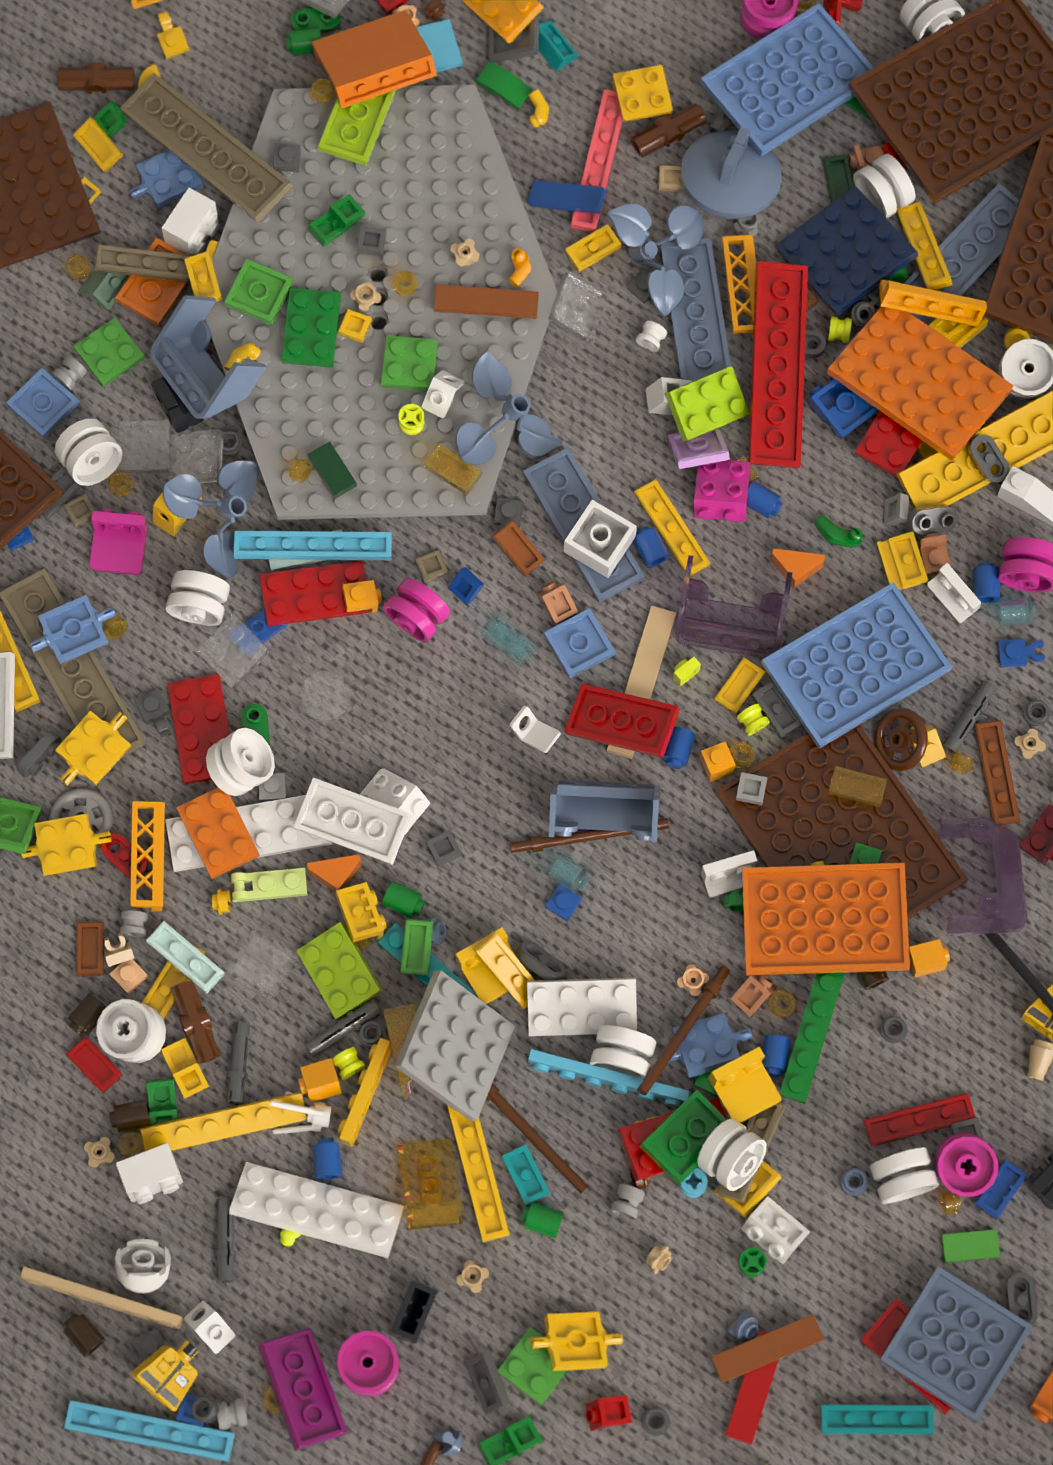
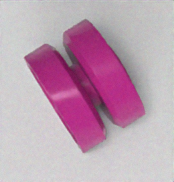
[740,0,798,40]
[998,537,1053,593]
[383,577,450,643]
[934,1132,998,1197]
[337,1331,399,1397]

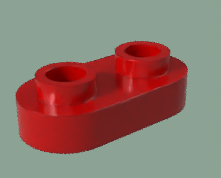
[101,833,148,879]

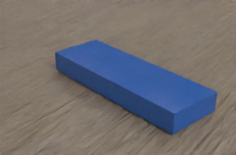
[527,180,606,214]

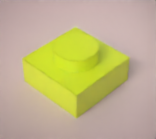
[673,657,701,687]

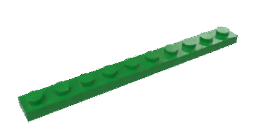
[779,843,882,1104]

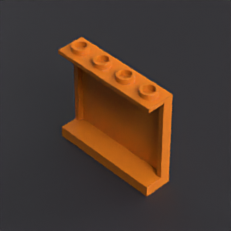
[312,10,437,108]

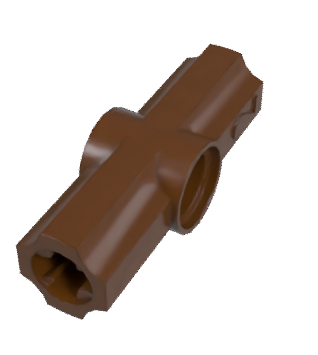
[57,62,135,94]
[631,103,707,158]
[171,980,221,1065]

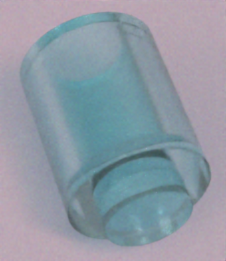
[997,598,1037,626]
[547,854,590,893]

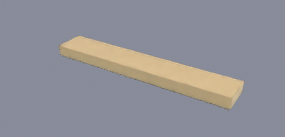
[607,605,676,759]
[21,1267,183,1330]

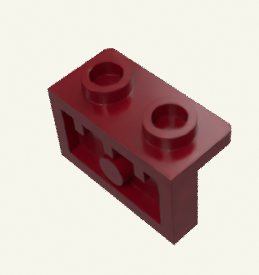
[1019,804,1053,865]

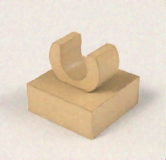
[104,933,134,967]

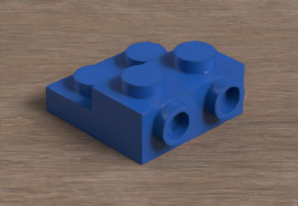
[807,377,880,440]

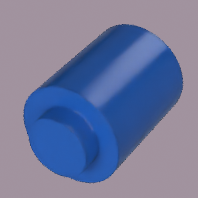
[747,481,783,519]
[633,526,670,568]
[973,562,1000,603]
[662,727,696,769]
[762,1035,791,1077]
[312,1138,343,1180]

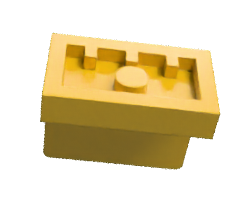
[612,65,673,122]
[456,927,518,1004]
[708,1047,782,1123]

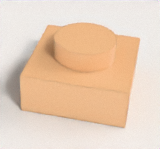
[110,959,148,994]

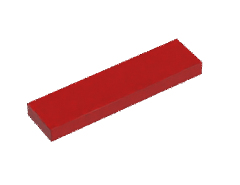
[863,1093,976,1147]
[725,1329,779,1445]

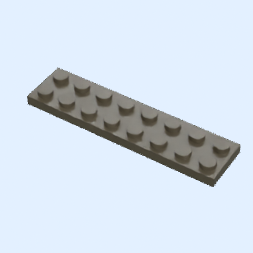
[120,73,293,223]
[0,568,146,758]

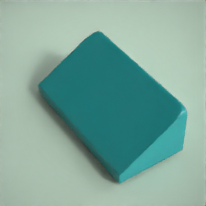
[538,20,580,72]

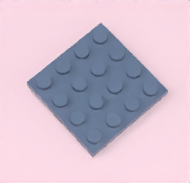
[880,1266,1033,1422]

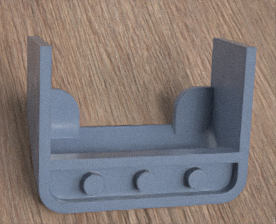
[151,295,267,419]
[549,780,660,843]

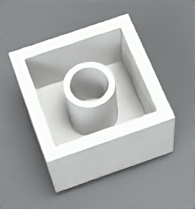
[162,188,219,256]
[564,500,637,578]
[116,1143,184,1204]

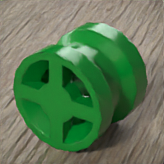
[738,1247,767,1278]

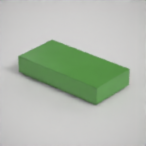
[400,919,434,976]
[941,1229,1000,1263]

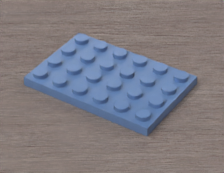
[700,3,874,157]
[761,582,952,749]

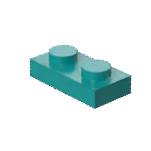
[501,1144,550,1206]

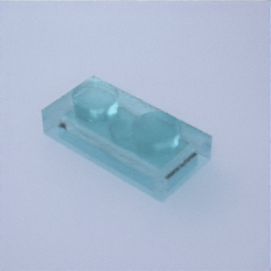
[481,614,538,667]

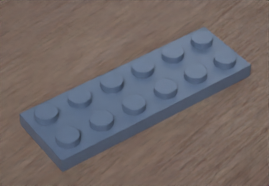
[660,238,731,381]
[523,448,645,603]

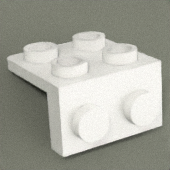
[360,769,430,835]

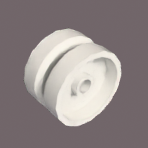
[900,0,965,42]
[853,154,915,219]
[998,339,1053,400]
[54,419,122,486]
[166,570,230,626]
[206,728,275,796]
[96,999,166,1063]
[589,1025,657,1079]
[698,1119,767,1191]
[870,1147,939,1204]

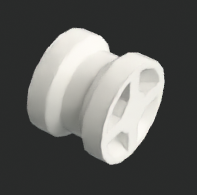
[636,321,667,352]

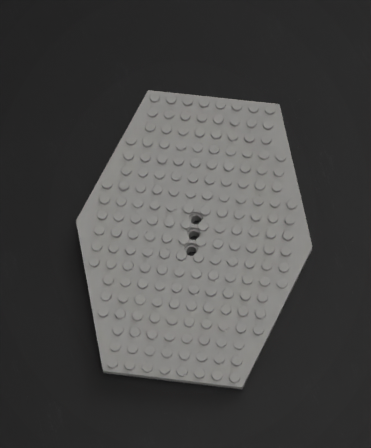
[205,85,557,520]

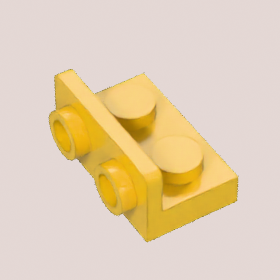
[335,882,386,942]

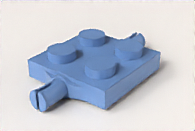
[129,150,204,209]
[29,595,116,664]
[661,1013,752,1078]

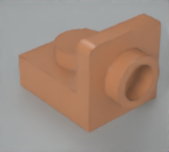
[849,144,884,172]
[918,533,951,575]
[536,581,578,624]
[730,975,776,1017]

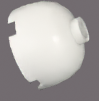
[115,1239,171,1293]

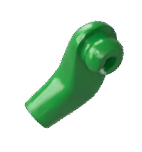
[814,515,863,548]

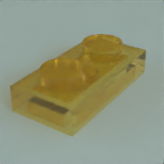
[424,444,482,496]
[828,766,887,807]

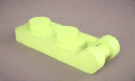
[230,868,307,902]

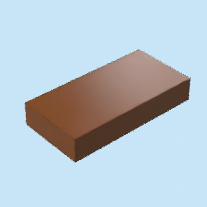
[491,520,545,577]
[76,922,104,976]

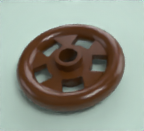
[874,708,928,771]

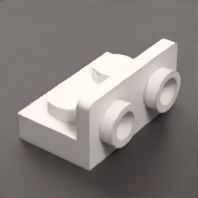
[927,563,981,623]
[701,850,757,898]
[741,1196,810,1264]

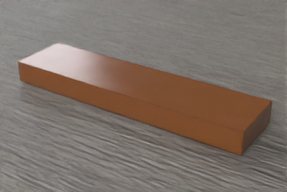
[434,285,539,319]
[974,720,1020,826]
[711,1314,824,1383]

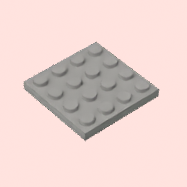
[394,970,515,1121]

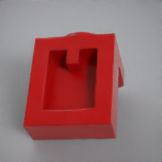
[585,1395,632,1431]

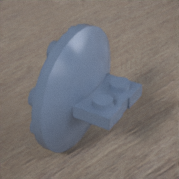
[680,127,782,219]

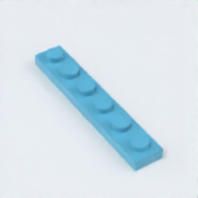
[234,531,392,560]
[528,1049,690,1108]
[64,1400,235,1462]

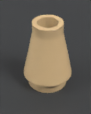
[1027,1039,1053,1081]

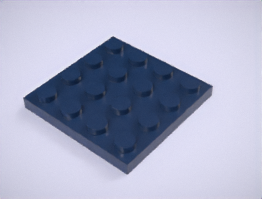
[775,186,918,317]

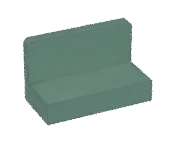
[78,269,130,310]

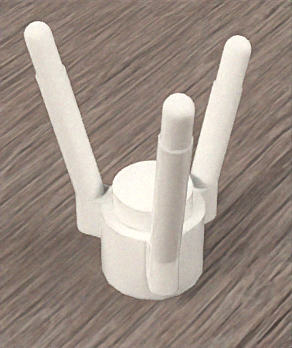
[269,1091,332,1134]

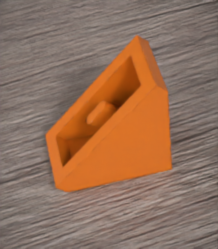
[771,548,825,588]
[307,854,361,893]

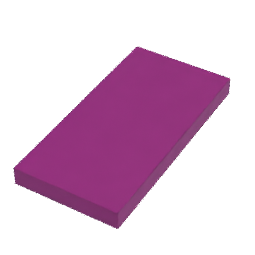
[258,1328,348,1451]

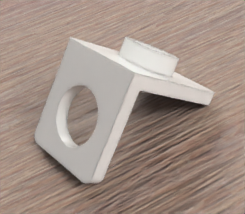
[422,370,465,418]
[510,706,561,753]
[184,1301,235,1354]

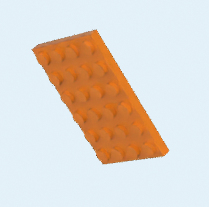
[827,306,1014,462]
[742,863,910,975]

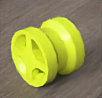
[828,316,852,343]
[398,404,425,435]
[737,704,770,736]
[332,1047,366,1080]

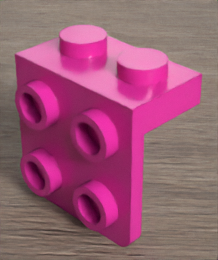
[694,460,751,522]
[89,509,148,575]

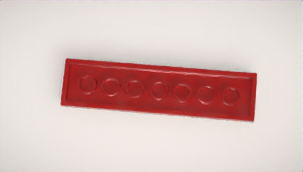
[748,261,808,469]

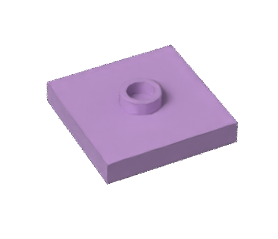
[668,428,730,469]

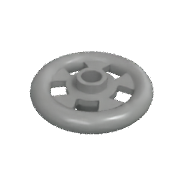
[49,788,113,845]

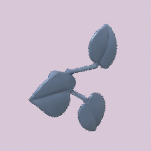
[607,204,704,316]
[455,351,563,465]
[162,461,259,578]

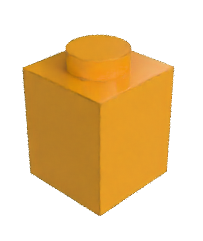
[700,741,736,783]
[909,939,950,978]
[298,1058,342,1103]

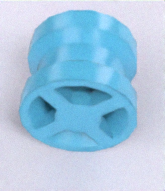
[679,1168,707,1198]

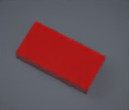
[66,1036,123,1093]

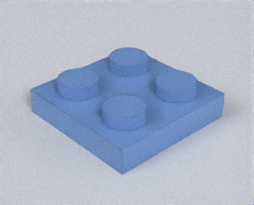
[6,368,80,439]
[544,608,615,679]

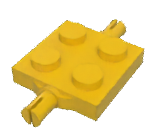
[55,711,131,786]
[22,814,112,876]
[530,1312,623,1371]

